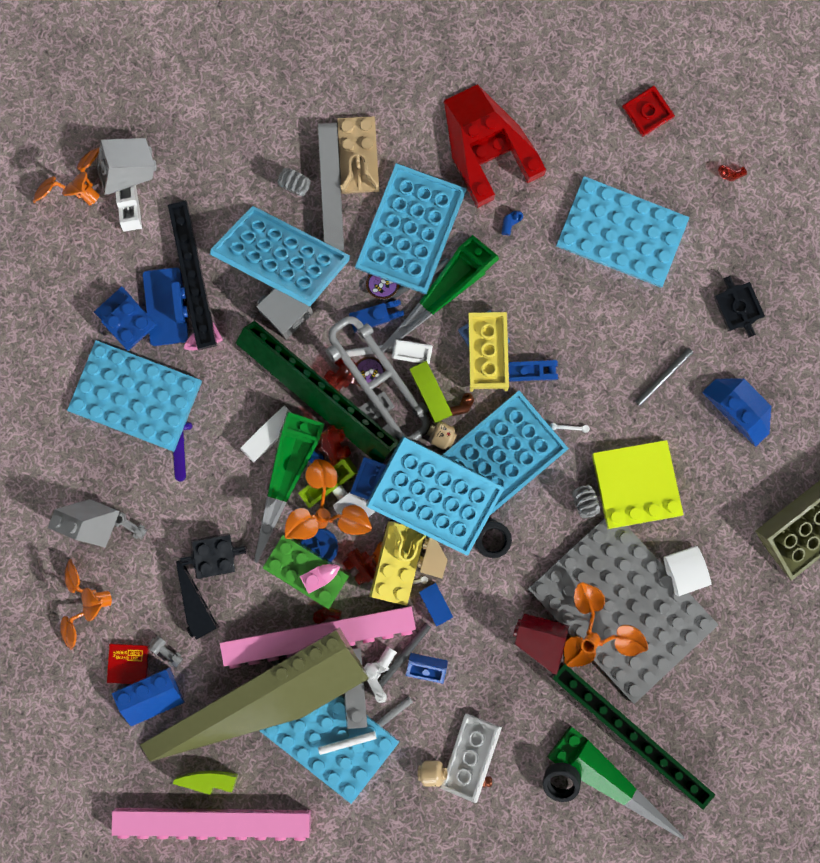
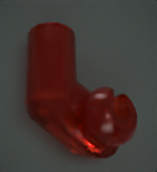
[718,164,747,182]
[313,607,342,624]

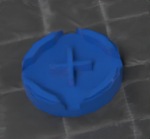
[301,528,338,562]

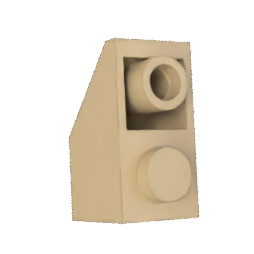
[417,538,447,579]

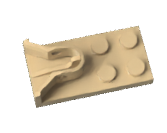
[337,116,379,194]

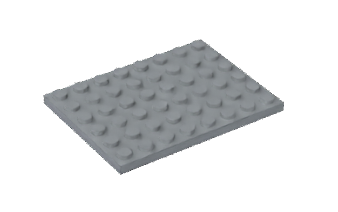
[528,517,718,704]

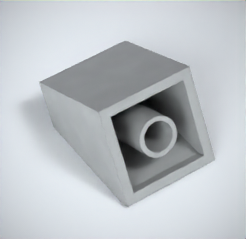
[97,138,157,195]
[48,499,120,548]

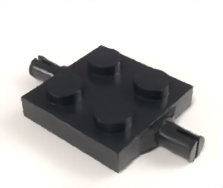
[714,275,765,338]
[179,533,246,579]

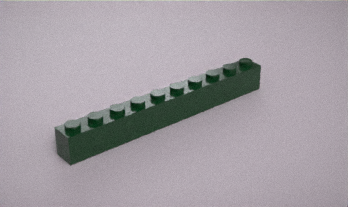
[235,320,399,464]
[550,662,715,810]

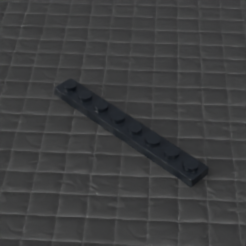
[168,200,218,350]

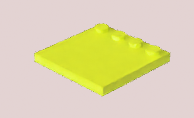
[592,440,684,530]

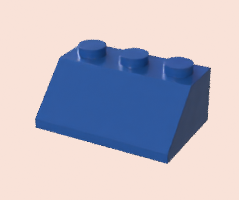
[112,667,185,726]

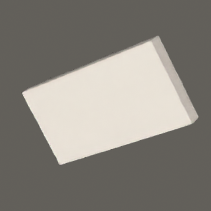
[441,713,502,803]

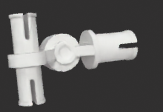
[364,646,397,703]

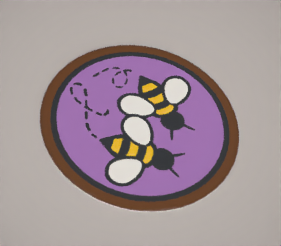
[366,274,399,299]
[353,357,386,389]

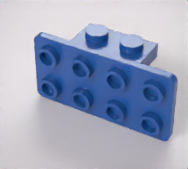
[143,267,189,346]

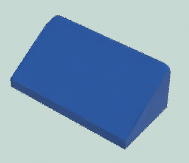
[419,583,453,627]
[406,653,448,684]

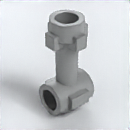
[115,512,147,540]
[148,636,183,668]

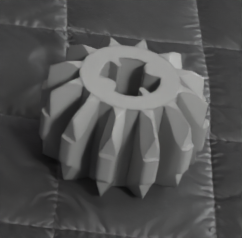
[277,168,311,196]
[572,485,600,518]

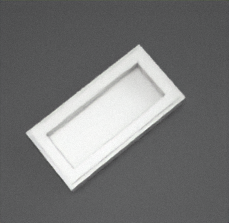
[391,339,433,364]

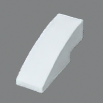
[116,185,142,232]
[240,405,292,463]

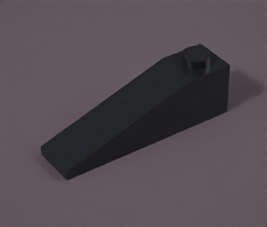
[176,560,219,640]

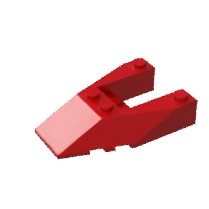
[444,84,546,208]

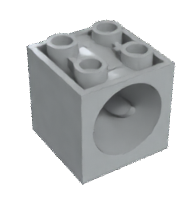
[256,287,314,340]

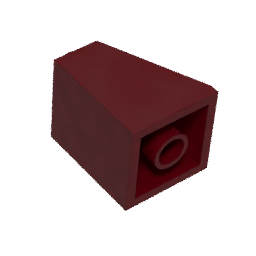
[513,613,570,675]

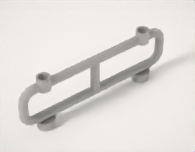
[326,316,429,442]

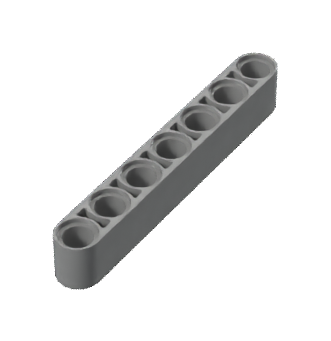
[318,123,344,251]

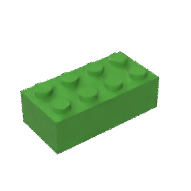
[263,534,351,609]

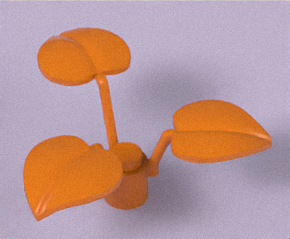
[33,148,100,206]
[285,459,372,540]
[60,559,112,650]
[564,582,648,667]

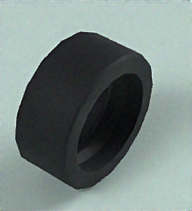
[475,522,512,558]
[543,762,581,802]

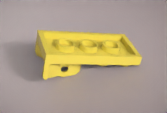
[468,312,509,392]
[369,521,426,606]

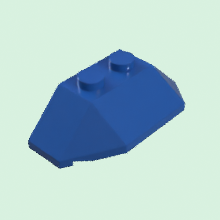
[702,378,771,447]

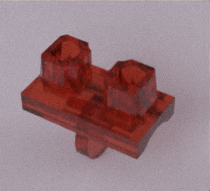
[324,358,359,391]
[317,425,351,465]
[343,548,377,585]

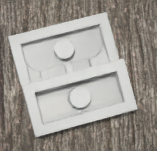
[663,546,712,596]

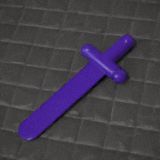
[173,422,193,482]

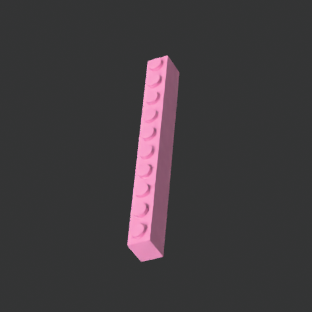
[220,606,416,669]
[111,808,311,841]

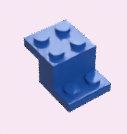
[94,287,157,351]
[350,457,387,500]

